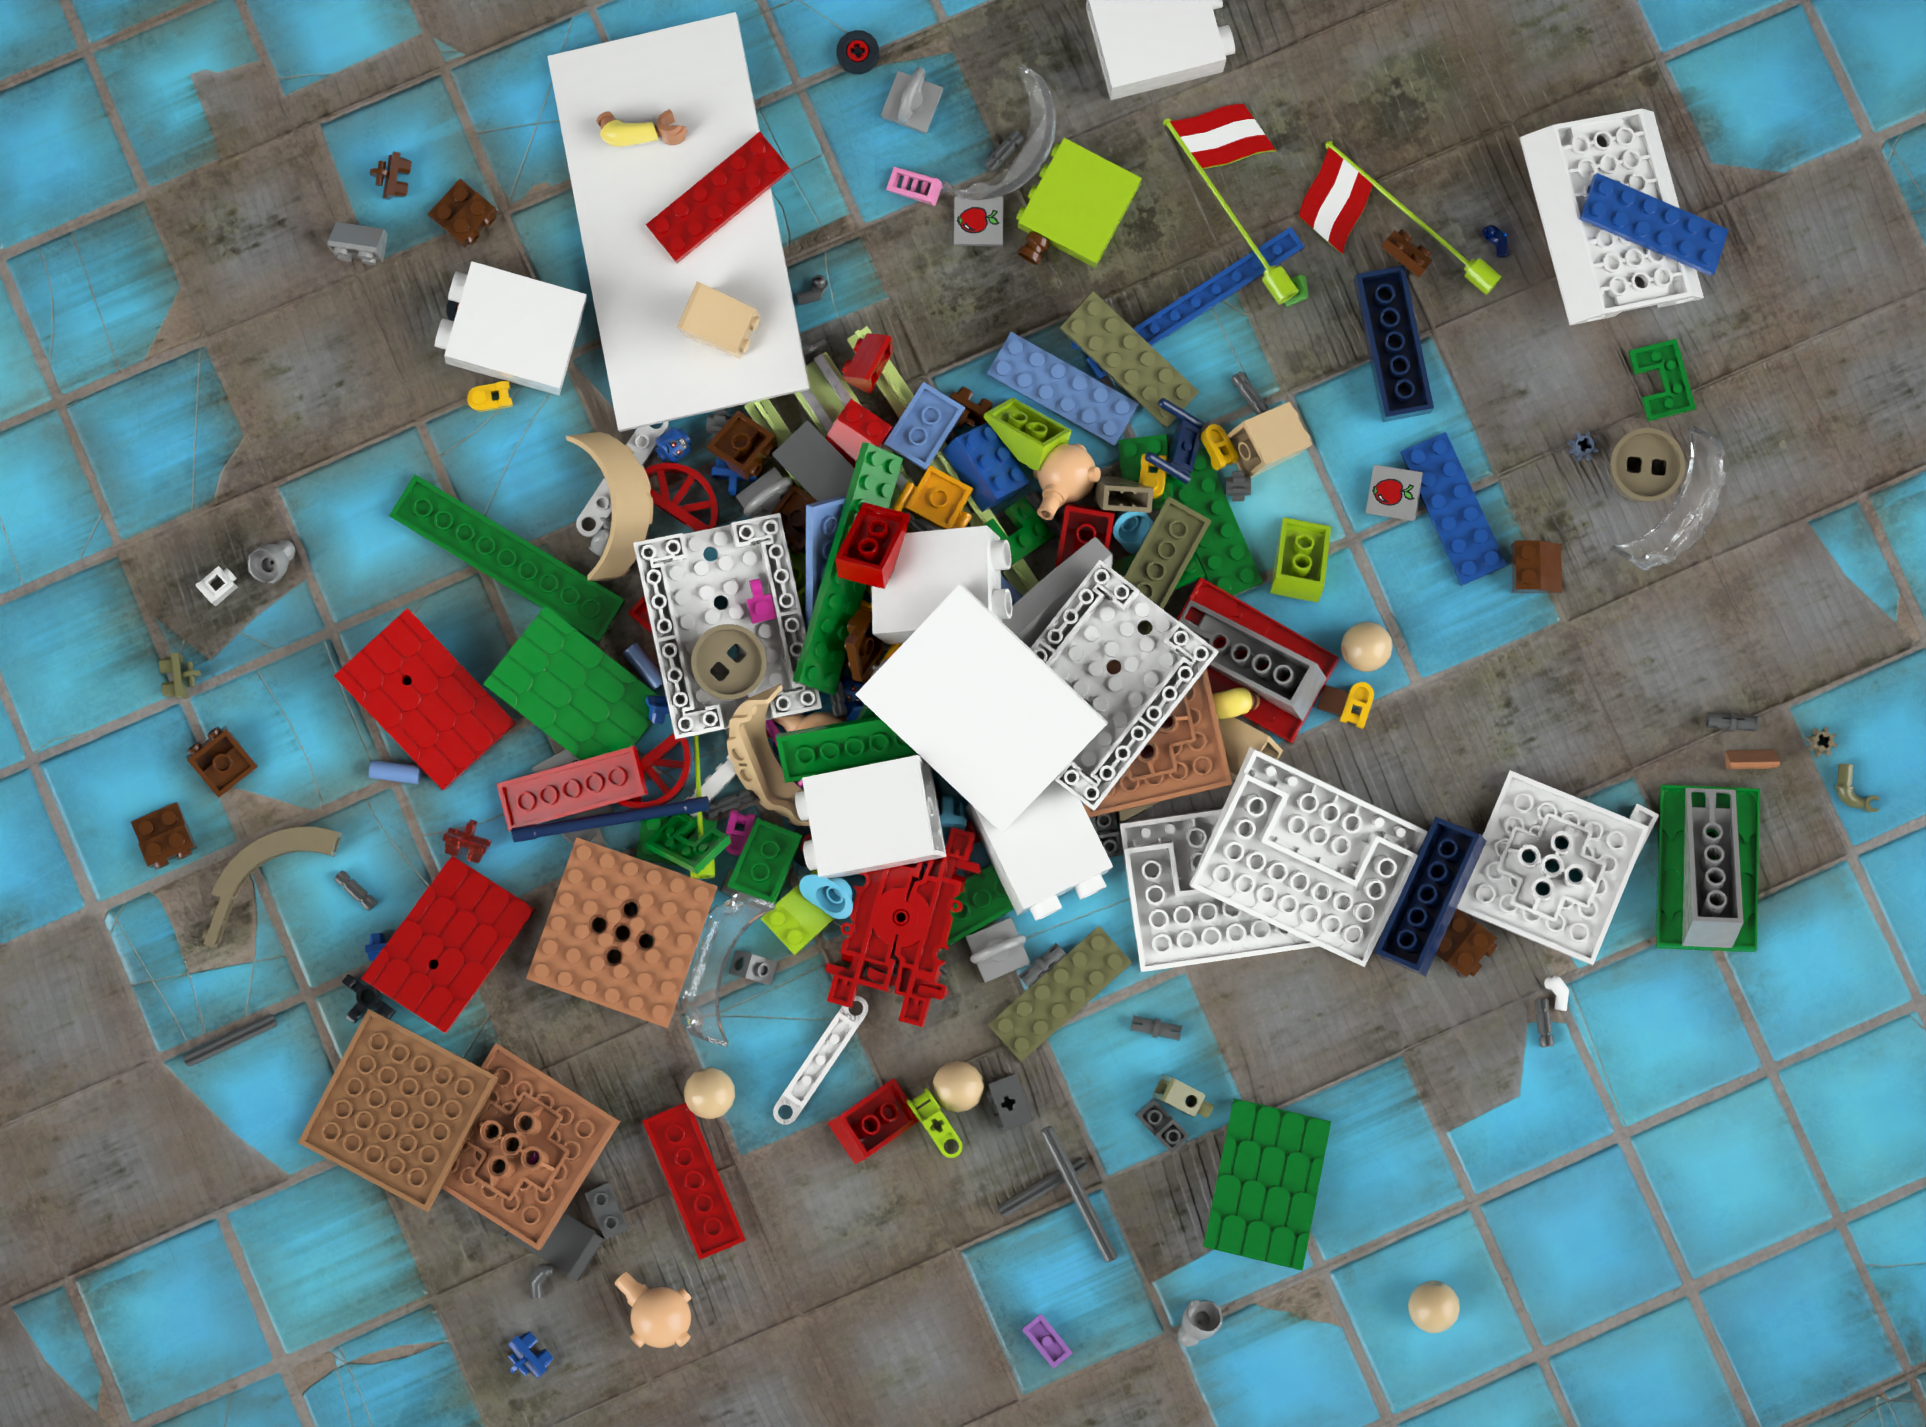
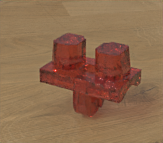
[442,819,492,863]

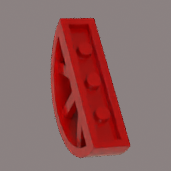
[645,463,719,532]
[617,733,692,809]

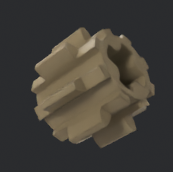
[1805,727,1838,758]

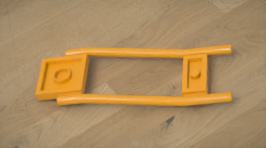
[860,465,973,662]

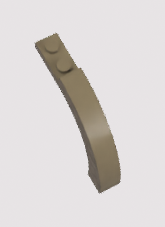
[202,827,343,948]

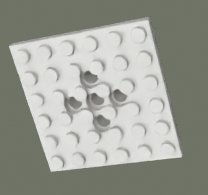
[1456,771,1649,966]

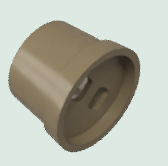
[1610,428,1685,502]
[691,624,767,700]

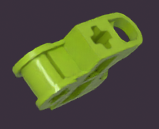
[906,1087,963,1158]

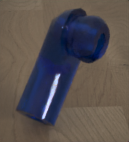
[1482,225,1509,258]

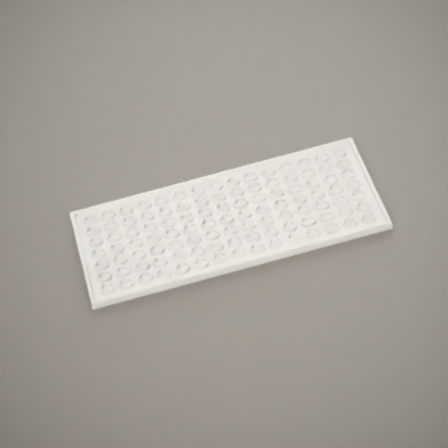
[547,12,810,432]

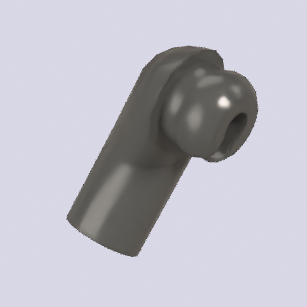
[797,275,828,306]
[529,1263,554,1299]

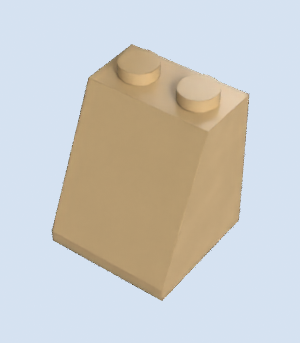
[677,282,760,359]
[1227,402,1312,478]
[1218,717,1283,780]

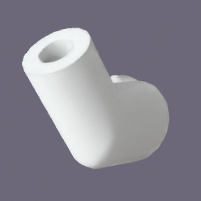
[1544,975,1569,1011]

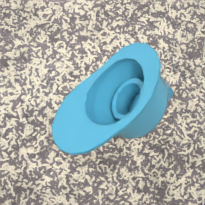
[1112,511,1154,554]
[799,874,854,919]

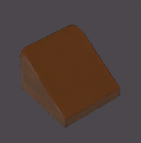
[1317,685,1350,717]

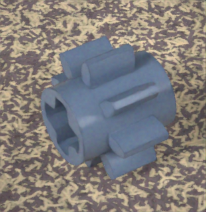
[1567,431,1599,462]

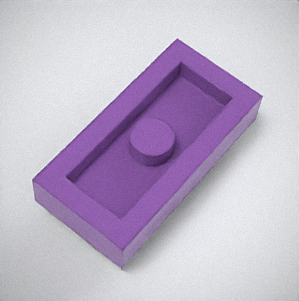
[1022,1313,1073,1369]

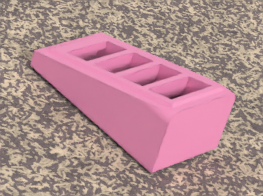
[886,167,943,206]

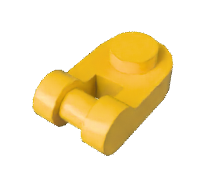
[467,381,513,412]
[1201,424,1239,470]
[1139,454,1168,499]
[1339,682,1374,729]

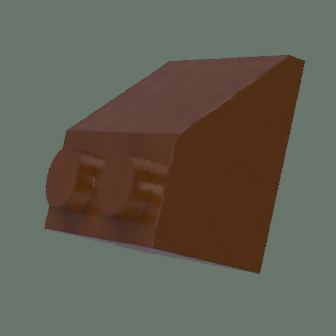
[1511,540,1562,593]

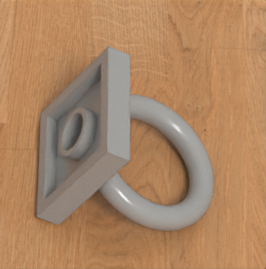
[881,67,943,134]
[735,467,793,519]
[965,918,1031,983]

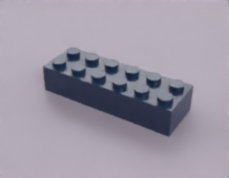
[1353,265,1434,422]
[1374,816,1487,977]

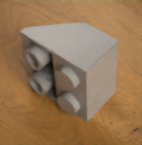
[327,222,388,265]

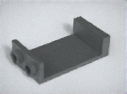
[772,420,855,502]
[500,1212,605,1281]

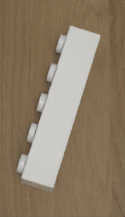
[685,755,737,818]

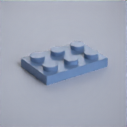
[884,382,965,471]

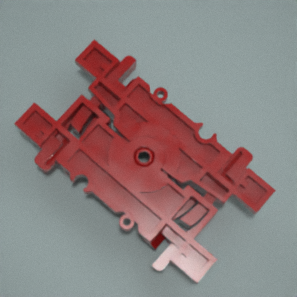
[825,827,982,1028]

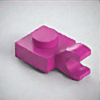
[746,578,777,624]

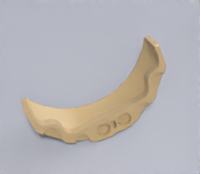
[566,432,653,581]
[727,684,810,826]

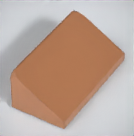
[1725,750,1780,769]

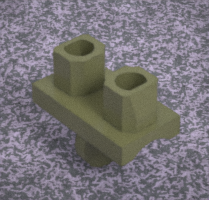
[159,652,201,700]

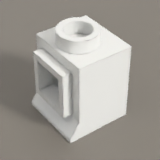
[196,566,238,606]

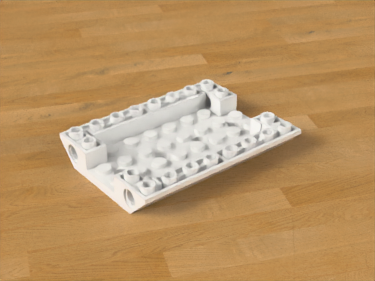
[1520,108,1704,326]
[633,513,822,739]
[1030,560,1219,811]

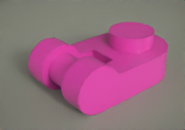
[725,809,756,856]

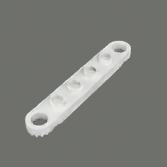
[576,421,669,537]
[773,996,868,1125]

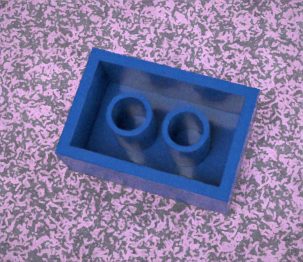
[942,423,1030,512]

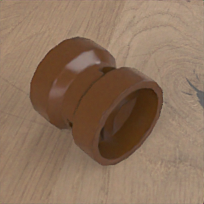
[1017,231,1050,265]

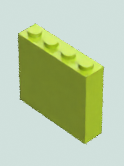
[1016,138,1142,268]

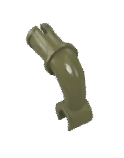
[1834,764,1881,813]

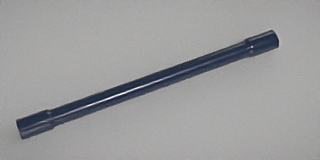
[511,796,710,843]

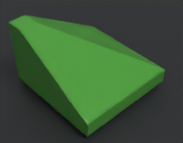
[1285,275,1309,307]

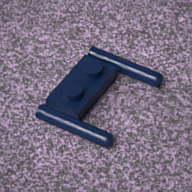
[1145,398,1204,484]

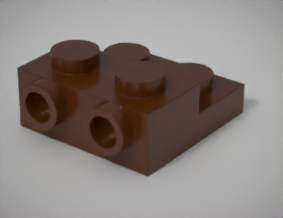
[428,179,497,248]
[1381,229,1432,277]
[706,411,779,480]
[770,484,817,555]
[845,609,884,682]
[186,726,258,798]
[131,802,197,870]
[1436,909,1497,978]

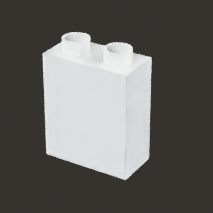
[1086,0,1235,100]
[434,261,587,396]
[872,525,1012,644]
[795,755,946,879]
[965,780,1113,921]

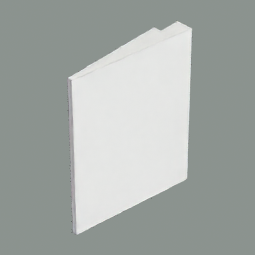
[855,583,1108,833]
[1189,747,1428,967]
[1118,807,1318,972]

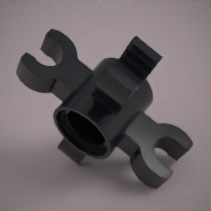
[342,974,396,1023]

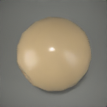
[1341,621,1393,672]
[932,1061,984,1113]
[684,1067,735,1119]
[1408,1280,1460,1333]

